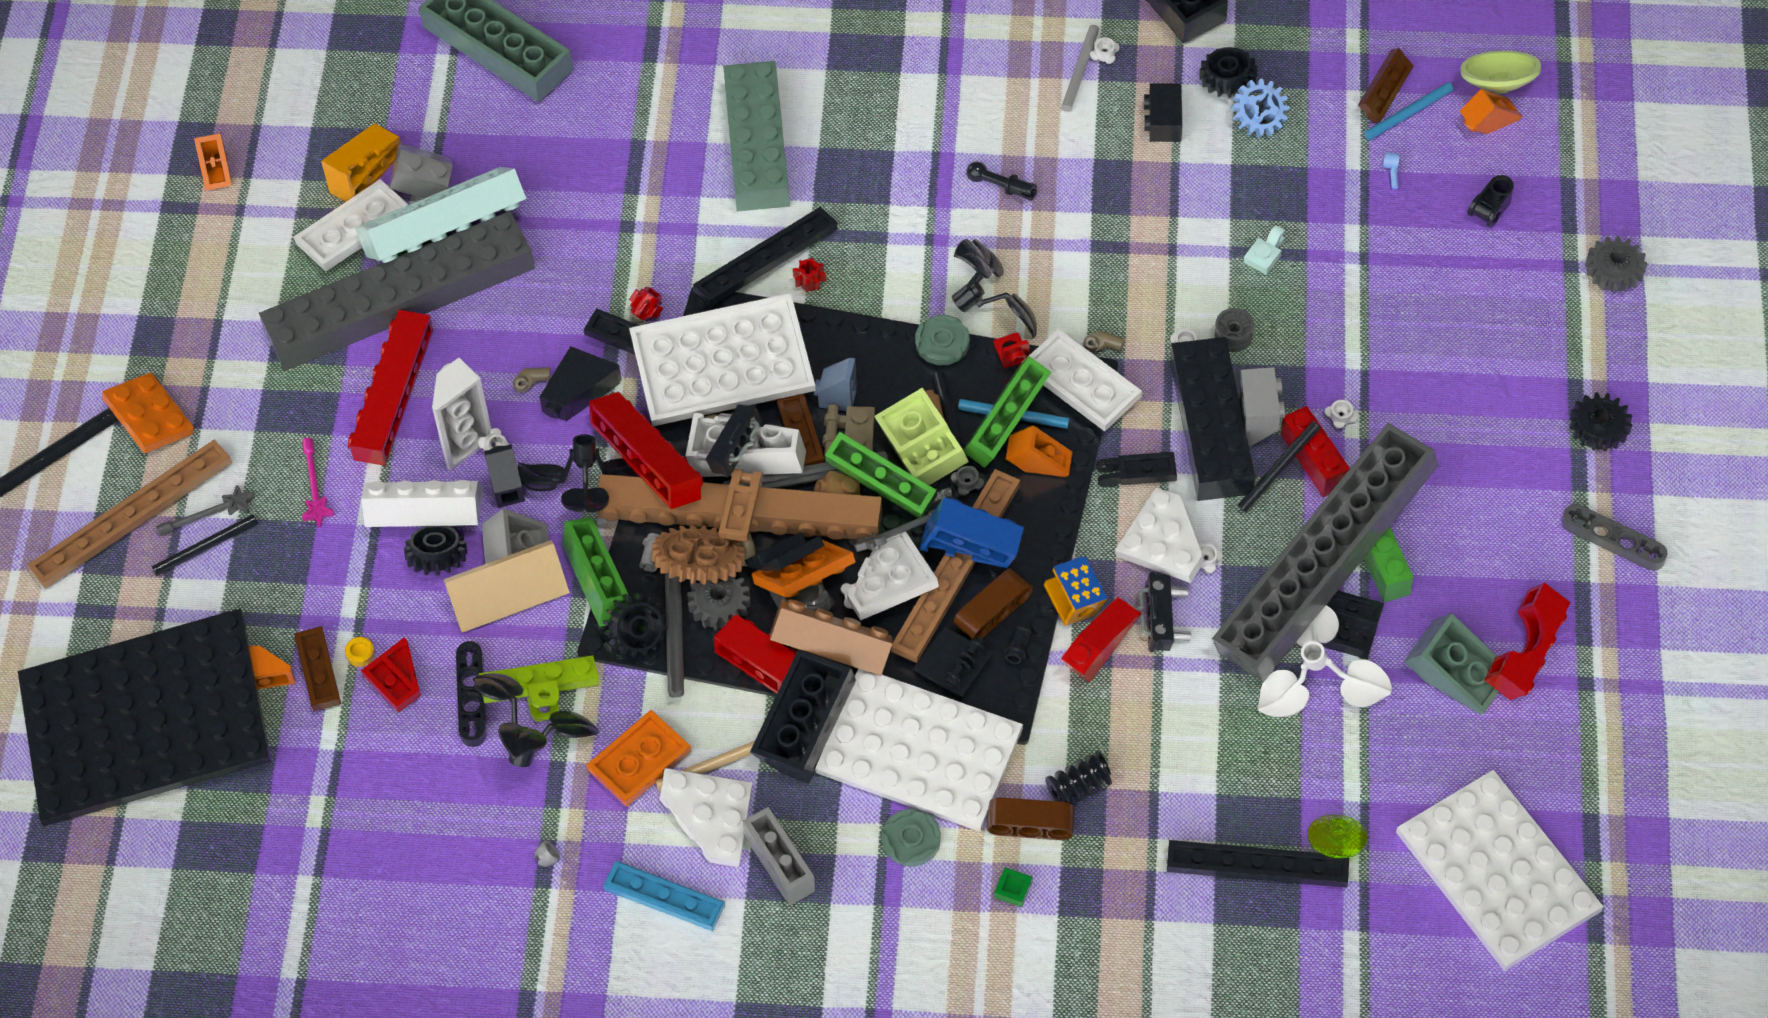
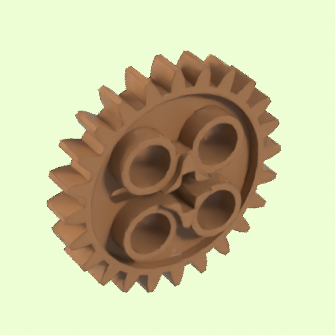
[652,525,745,585]

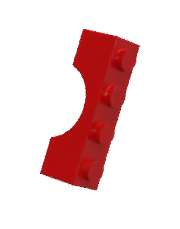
[1484,582,1571,701]

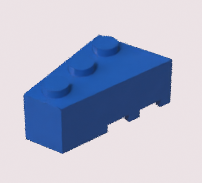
[919,497,1024,568]

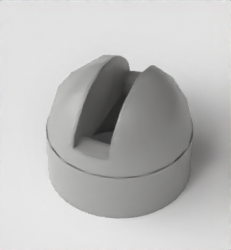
[534,840,560,867]

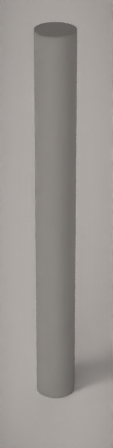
[1061,25,1099,111]

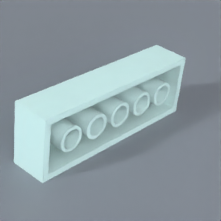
[354,167,526,263]

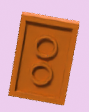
[102,372,194,454]
[752,540,855,597]
[586,710,692,807]

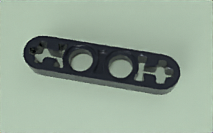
[456,641,487,747]

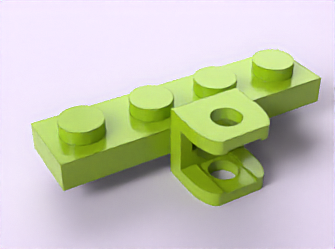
[479,655,599,722]

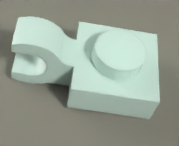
[1243,225,1285,275]

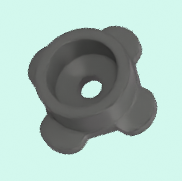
[951,466,984,496]

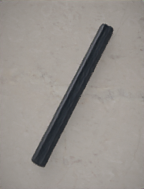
[0,407,118,497]

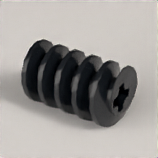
[1045,750,1112,804]

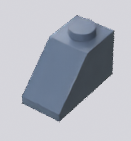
[814,358,857,412]

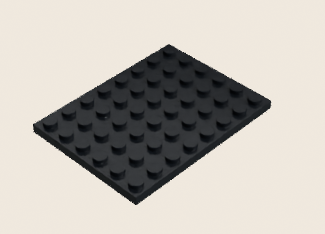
[18,608,272,826]

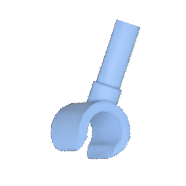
[1383,152,1400,189]

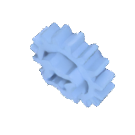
[1231,79,1290,138]

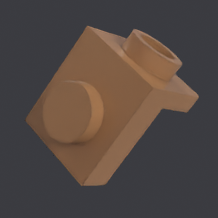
[814,470,860,495]

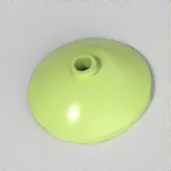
[1461,51,1541,94]

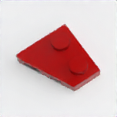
[361,637,421,713]

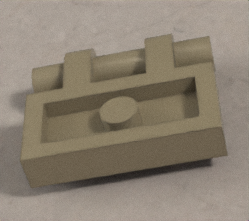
[822,404,875,455]

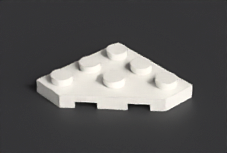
[1115,488,1204,583]
[847,531,939,620]
[659,768,752,867]

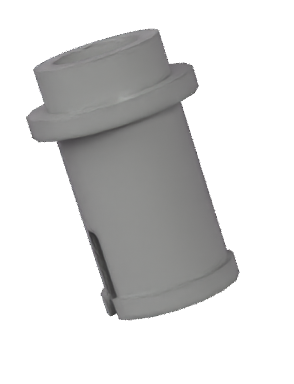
[639,533,661,572]

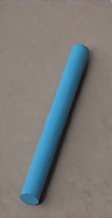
[1364,82,1453,141]
[958,399,1070,429]

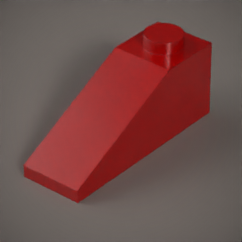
[1061,597,1141,683]

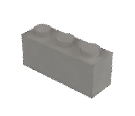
[743,807,815,906]

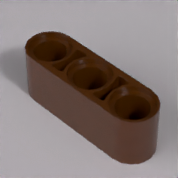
[954,568,1033,639]
[987,797,1075,840]

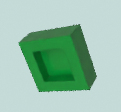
[994,867,1033,907]

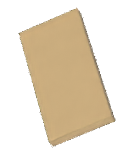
[443,540,570,633]

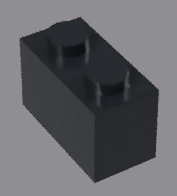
[1144,83,1183,142]

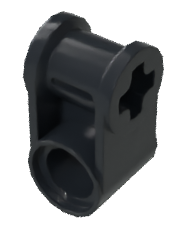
[1467,175,1514,228]

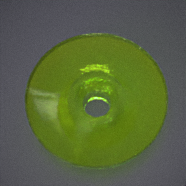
[1308,814,1368,859]

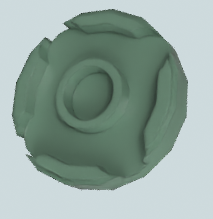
[915,315,970,365]
[881,809,941,867]

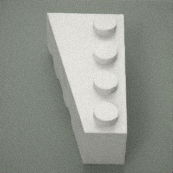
[686,413,806,477]

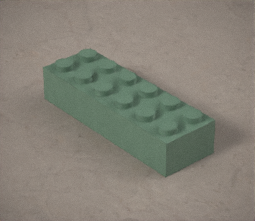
[419,0,573,102]
[723,61,790,211]

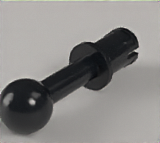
[966,161,1037,201]

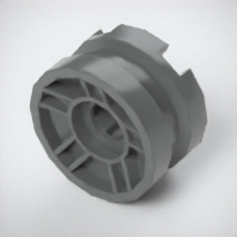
[1214,308,1254,352]

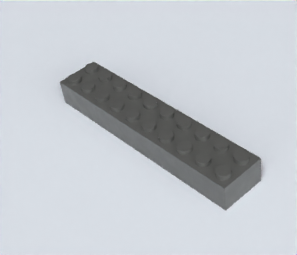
[259,211,535,371]
[1212,423,1438,682]

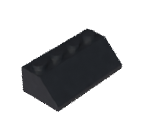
[750,649,856,784]

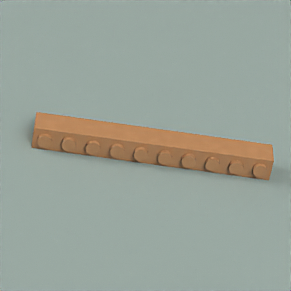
[597,474,882,539]

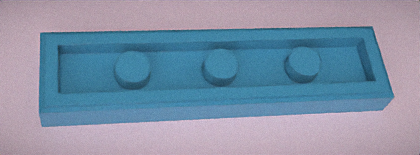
[603,861,725,931]

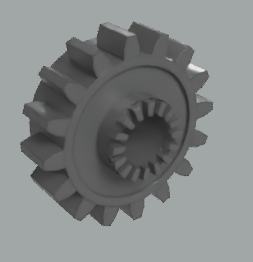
[1585,236,1647,293]
[687,576,751,630]

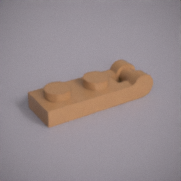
[719,468,763,542]

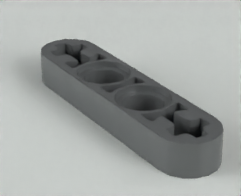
[1562,504,1668,571]

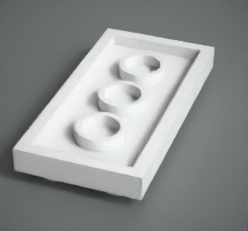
[294,179,408,272]
[1022,329,1142,431]

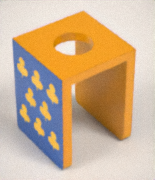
[1044,556,1107,626]

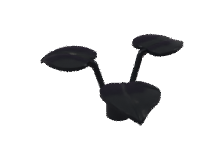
[952,239,1037,338]
[518,434,641,512]
[473,673,599,767]

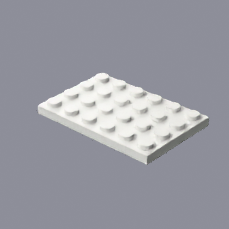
[629,293,816,426]
[815,668,1023,832]
[1396,770,1603,971]

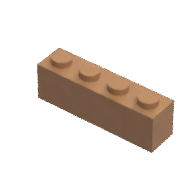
[770,599,892,676]

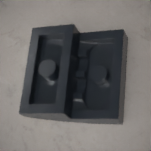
[744,532,825,572]
[1321,591,1384,659]

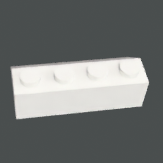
[432,358,491,471]
[361,480,483,527]

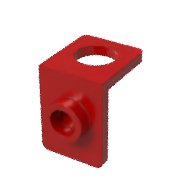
[993,332,1030,369]

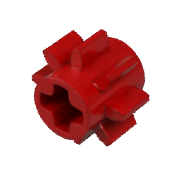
[792,258,826,293]
[629,287,664,321]

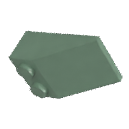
[1404,613,1499,715]

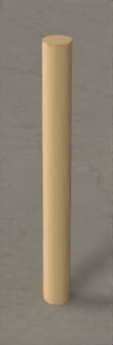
[655,741,755,792]

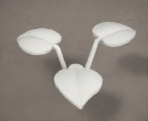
[1257,605,1392,717]

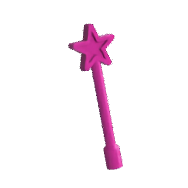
[302,438,334,527]

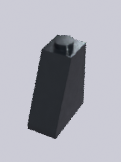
[539,346,622,421]

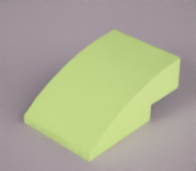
[874,388,968,485]

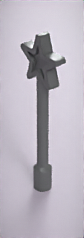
[156,485,254,536]
[854,509,935,552]

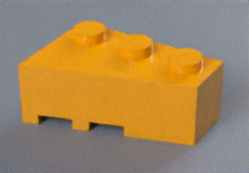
[321,123,401,202]

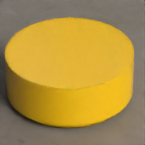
[345,637,375,667]

